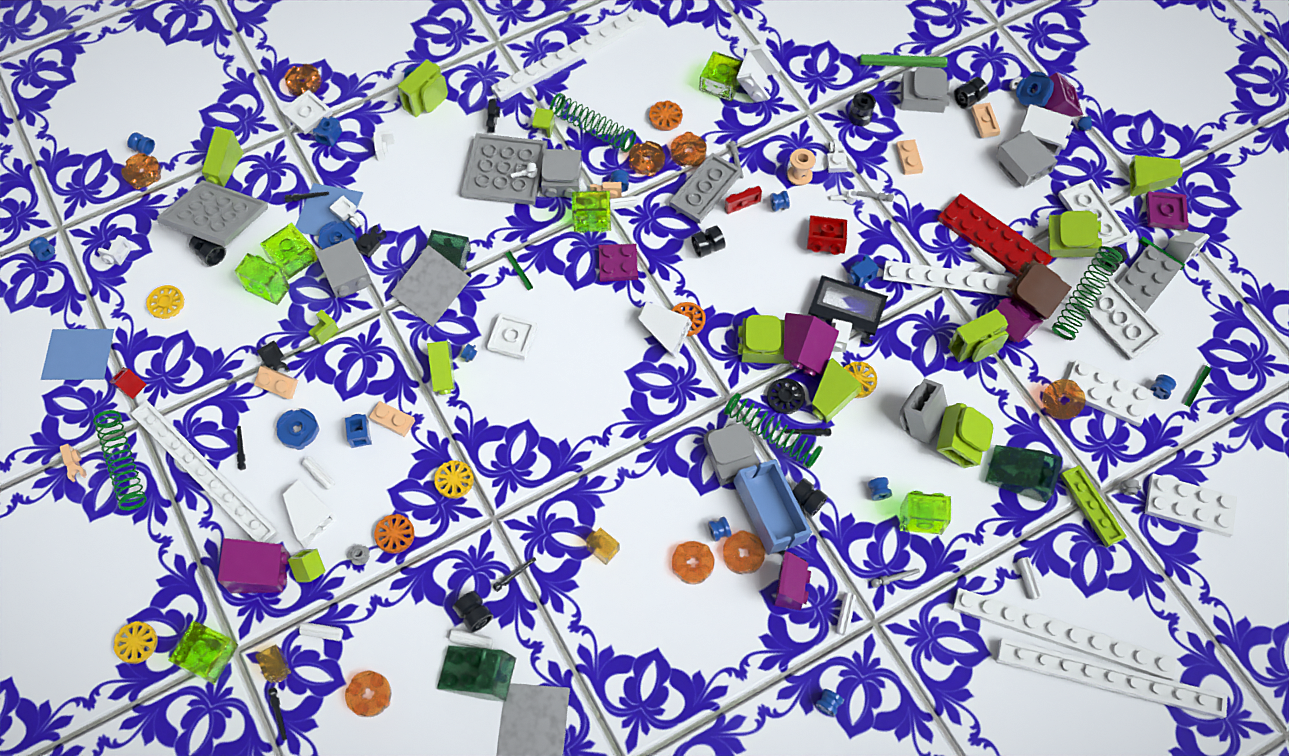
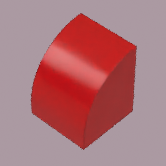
[109,367,147,399]

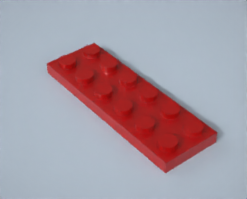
[937,193,1053,276]

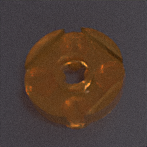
[285,64,322,96]
[671,131,707,167]
[629,141,665,177]
[121,153,161,189]
[1042,379,1086,420]
[723,530,766,574]
[672,541,715,585]
[345,671,392,718]

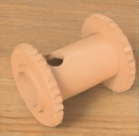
[787,149,816,186]

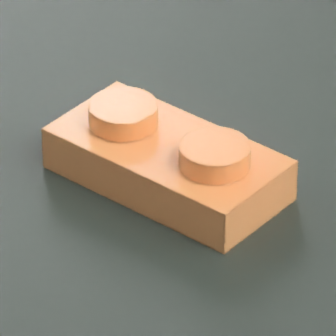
[971,103,1000,138]
[896,139,923,175]
[254,366,298,399]
[369,401,415,437]

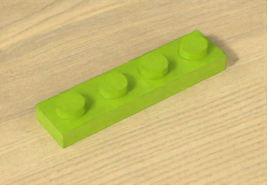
[1060,465,1127,548]

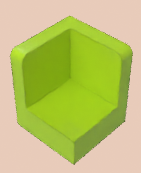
[532,108,555,138]
[309,309,339,345]
[288,549,326,582]

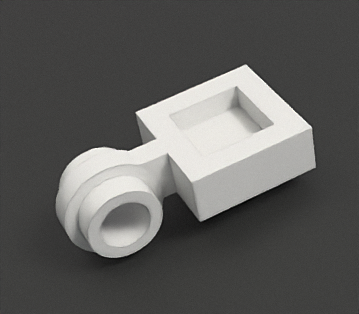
[827,139,848,173]
[329,196,365,228]

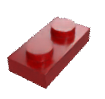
[724,186,762,214]

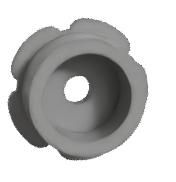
[1119,479,1141,495]
[348,545,370,565]

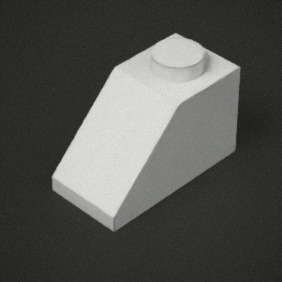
[1165,231,1210,264]

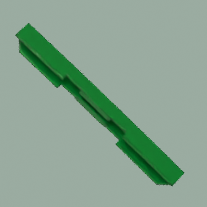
[1138,236,1185,271]
[504,249,533,291]
[1184,364,1212,407]

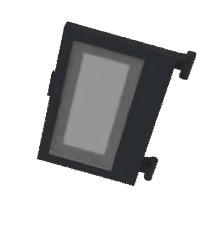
[808,275,888,345]

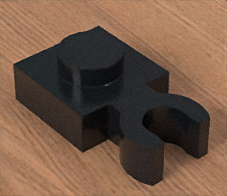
[486,99,501,133]
[355,225,387,258]
[257,341,290,372]

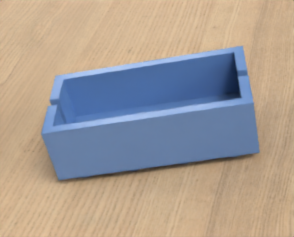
[733,459,812,555]

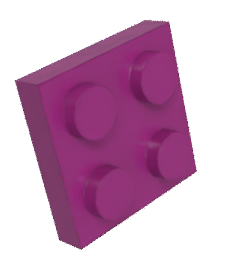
[1145,191,1189,230]
[599,244,638,282]

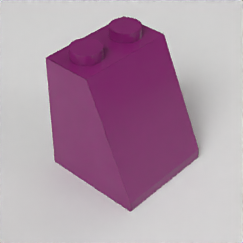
[784,313,839,377]
[218,538,290,593]

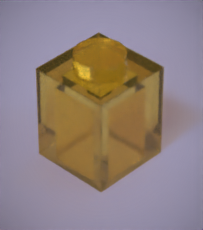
[586,527,620,565]
[255,644,292,683]

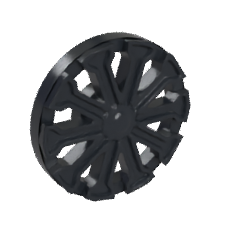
[767,378,805,414]

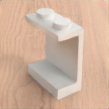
[737,43,781,102]
[1019,104,1073,156]

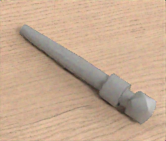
[729,141,744,179]
[856,191,894,202]
[871,569,920,588]

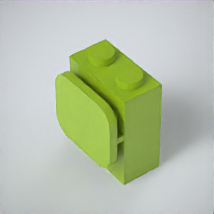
[397,59,448,118]
[1048,211,1102,258]
[948,309,1009,362]
[738,315,789,364]
[936,403,994,468]

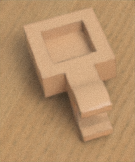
[590,182,622,200]
[60,444,87,482]

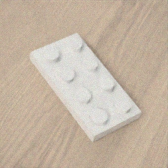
[1058,179,1133,252]
[1078,277,1165,360]
[1062,359,1154,427]
[1145,474,1237,538]

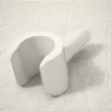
[511,163,537,178]
[831,189,858,204]

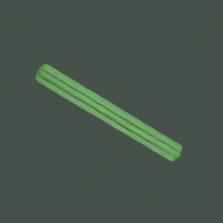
[860,54,948,67]

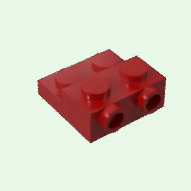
[807,215,847,255]

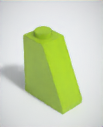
[202,126,244,187]
[1129,155,1183,197]
[427,341,455,395]
[812,358,862,423]

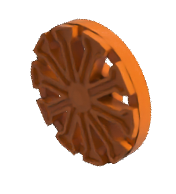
[649,100,683,131]
[671,302,706,336]
[374,514,415,554]

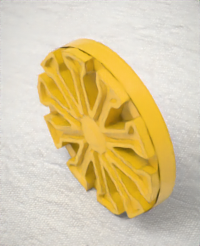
[146,285,185,319]
[844,361,877,398]
[434,460,474,499]
[114,621,158,664]

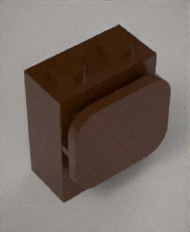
[1005,259,1072,320]

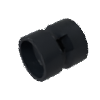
[954,77,989,109]
[849,92,876,126]
[691,225,726,258]
[189,236,226,266]
[792,478,828,517]
[453,591,494,633]

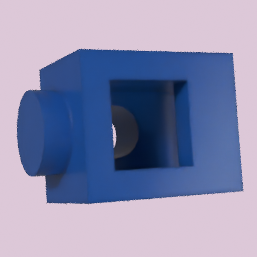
[312,116,342,147]
[847,254,879,287]
[345,414,372,448]

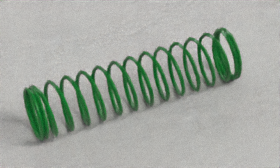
[549,93,636,153]
[1051,246,1123,340]
[724,392,823,469]
[93,410,147,510]

